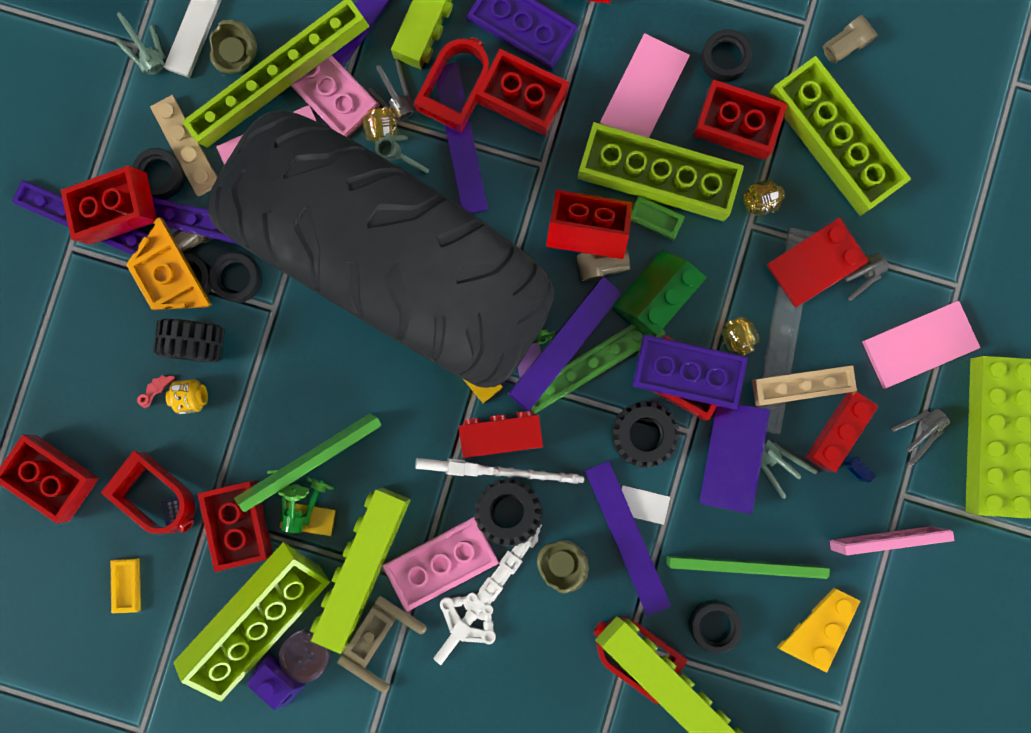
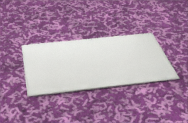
[622,486,670,525]

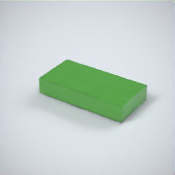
[631,196,685,241]

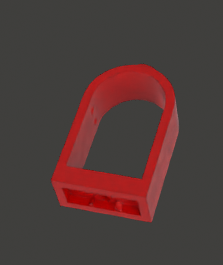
[414,37,489,133]
[101,451,196,534]
[593,617,688,705]

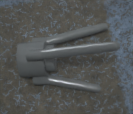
[368,59,415,122]
[845,253,888,301]
[891,409,950,465]

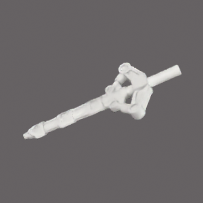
[415,458,584,484]
[433,525,542,665]

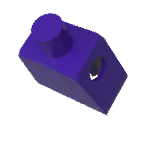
[247,651,306,710]

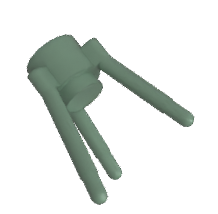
[115,12,167,75]
[375,133,429,173]
[761,439,818,499]

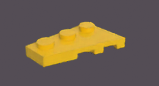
[777,588,860,673]

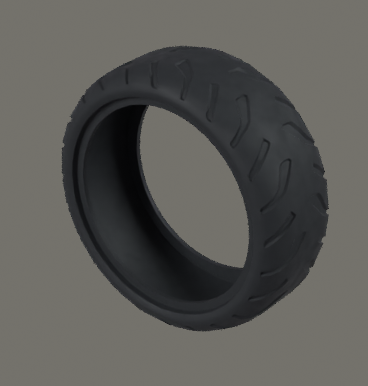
[208,110,554,388]

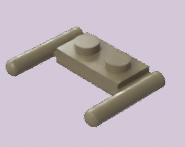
[337,596,427,693]

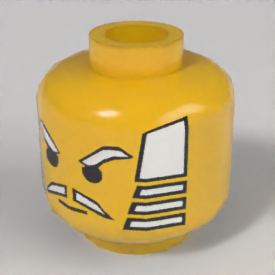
[166,379,208,414]

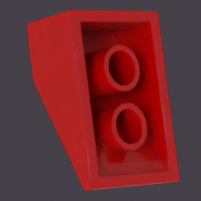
[767,217,869,308]

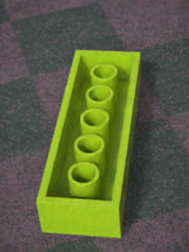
[768,56,911,216]
[577,122,744,222]
[965,356,1031,518]
[310,487,411,654]
[173,542,330,702]

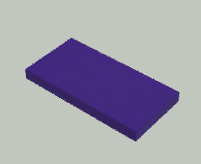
[466,0,578,71]
[632,334,748,410]
[699,405,771,514]

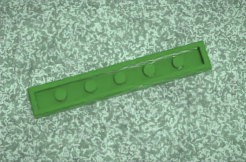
[531,324,666,414]
[234,413,381,512]
[666,555,830,579]

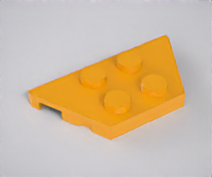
[126,217,212,311]

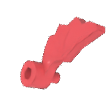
[137,375,176,408]

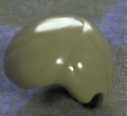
[210,20,258,74]
[537,540,589,593]

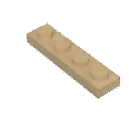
[150,95,217,196]
[752,365,857,406]

